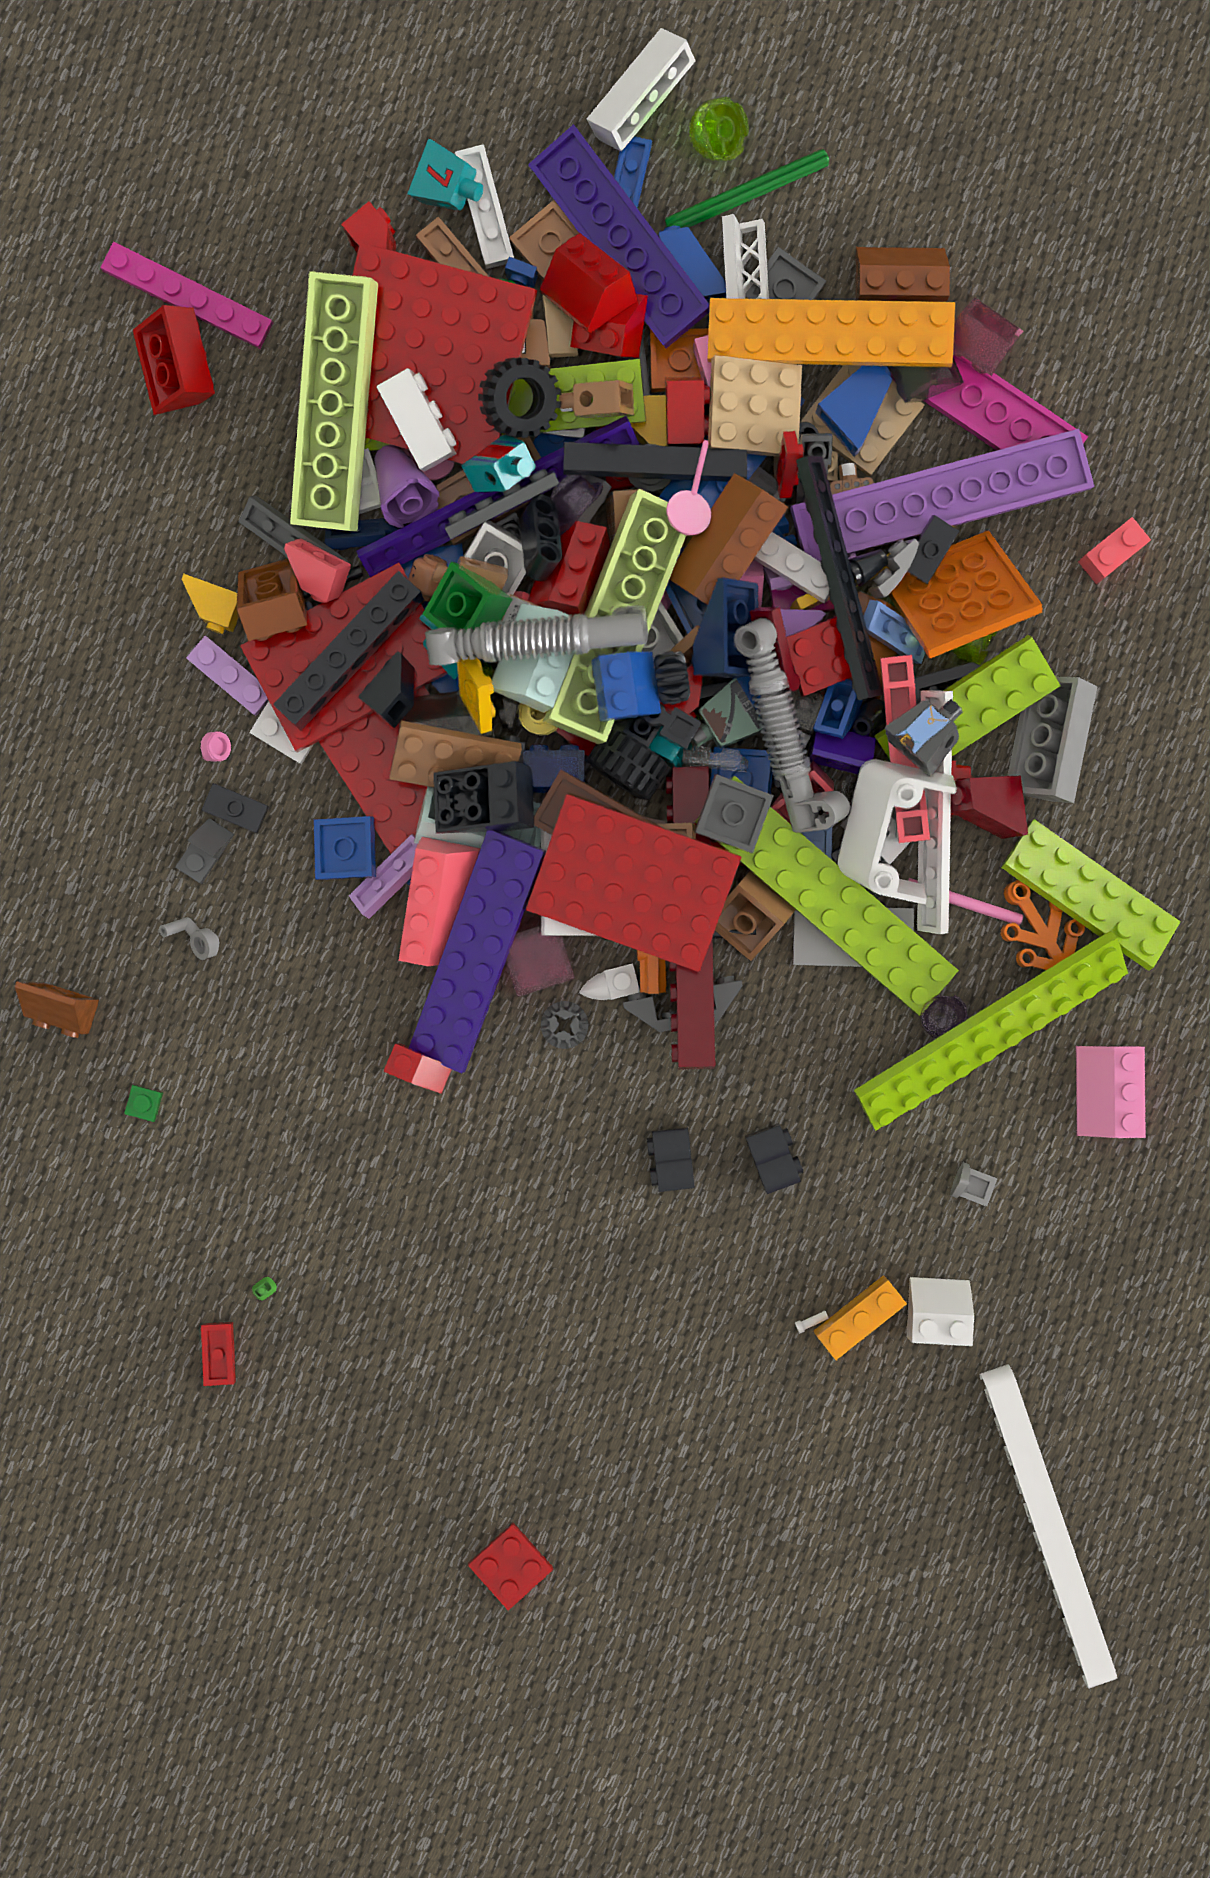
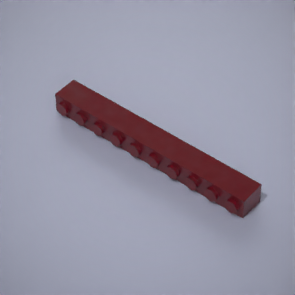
[666,766,715,1070]

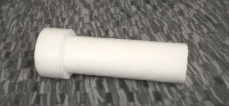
[795,1311,829,1334]

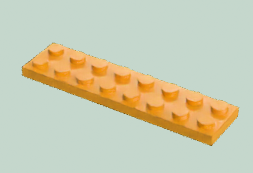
[707,298,955,367]

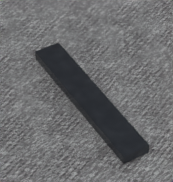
[563,442,747,482]

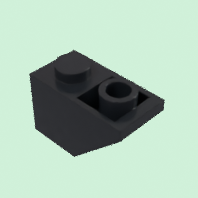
[358,651,415,728]

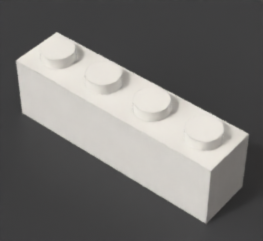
[587,28,695,152]

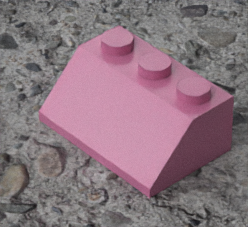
[1076,1046,1146,1138]

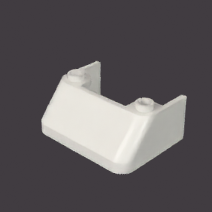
[837,759,956,904]

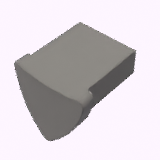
[950,1162,997,1206]

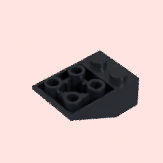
[433,761,535,834]

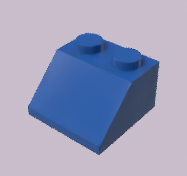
[591,652,661,722]

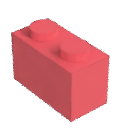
[1078,517,1151,585]

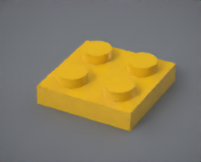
[457,657,495,734]

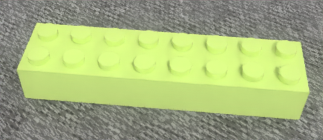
[290,271,378,532]
[543,489,686,745]

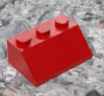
[540,233,638,334]
[133,305,215,415]
[528,521,611,616]

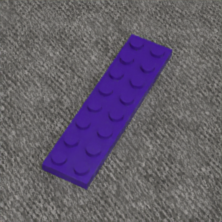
[528,124,710,349]
[409,830,546,1074]

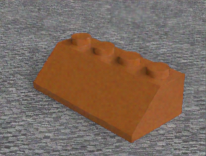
[669,473,788,605]

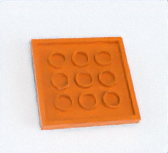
[888,530,1042,659]

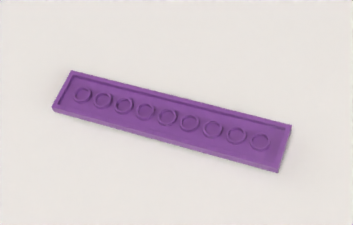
[790,429,1095,562]

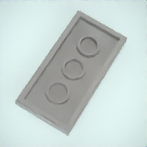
[793,908,914,967]

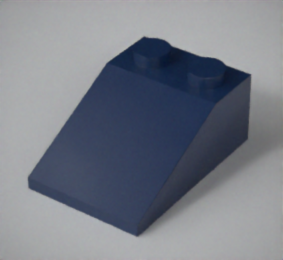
[692,578,758,678]

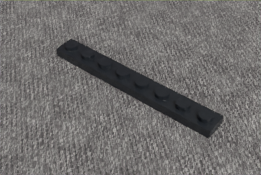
[796,456,884,700]

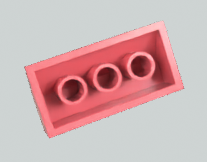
[398,837,481,966]

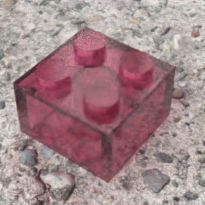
[953,298,1024,376]
[506,926,576,997]

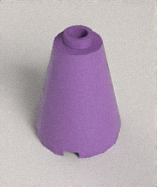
[374,445,439,528]

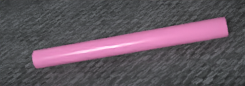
[908,878,1023,926]

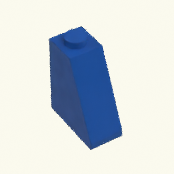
[658,226,726,304]
[815,365,892,457]

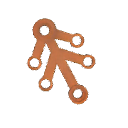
[1000,880,1085,970]

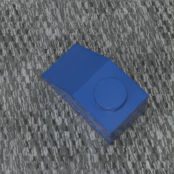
[813,679,863,738]

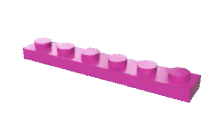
[100,242,273,349]

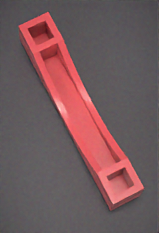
[880,655,930,843]

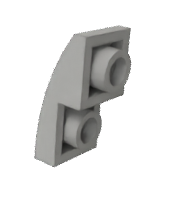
[868,539,919,599]

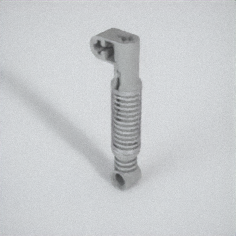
[425,605,648,665]
[734,618,850,833]

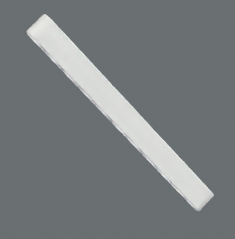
[979,1364,1117,1689]

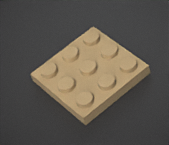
[708,355,802,457]
[800,365,925,477]

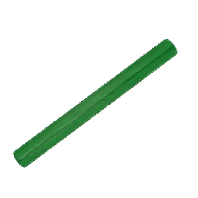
[665,149,829,228]

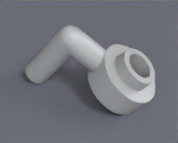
[159,917,220,960]

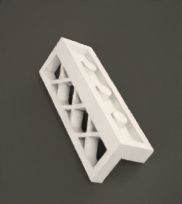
[722,214,769,299]

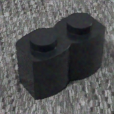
[745,1123,804,1194]
[647,1127,695,1192]

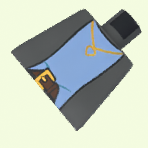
[885,699,963,777]

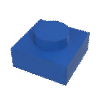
[505,257,538,288]

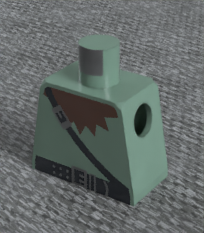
[693,678,764,749]

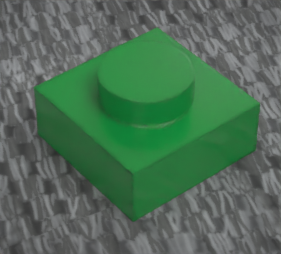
[124,1085,163,1122]

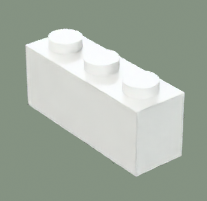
[376,368,457,472]

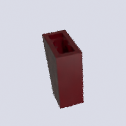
[951,775,1028,839]

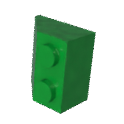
[422,561,513,632]

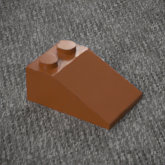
[237,559,307,641]
[15,981,99,1038]

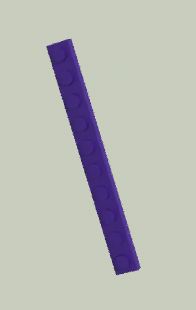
[357,416,639,577]

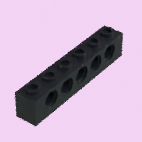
[273,571,424,731]

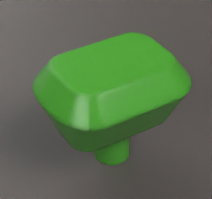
[252,1277,277,1300]

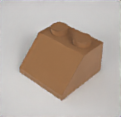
[715,871,795,961]

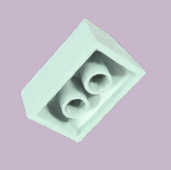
[491,604,574,713]

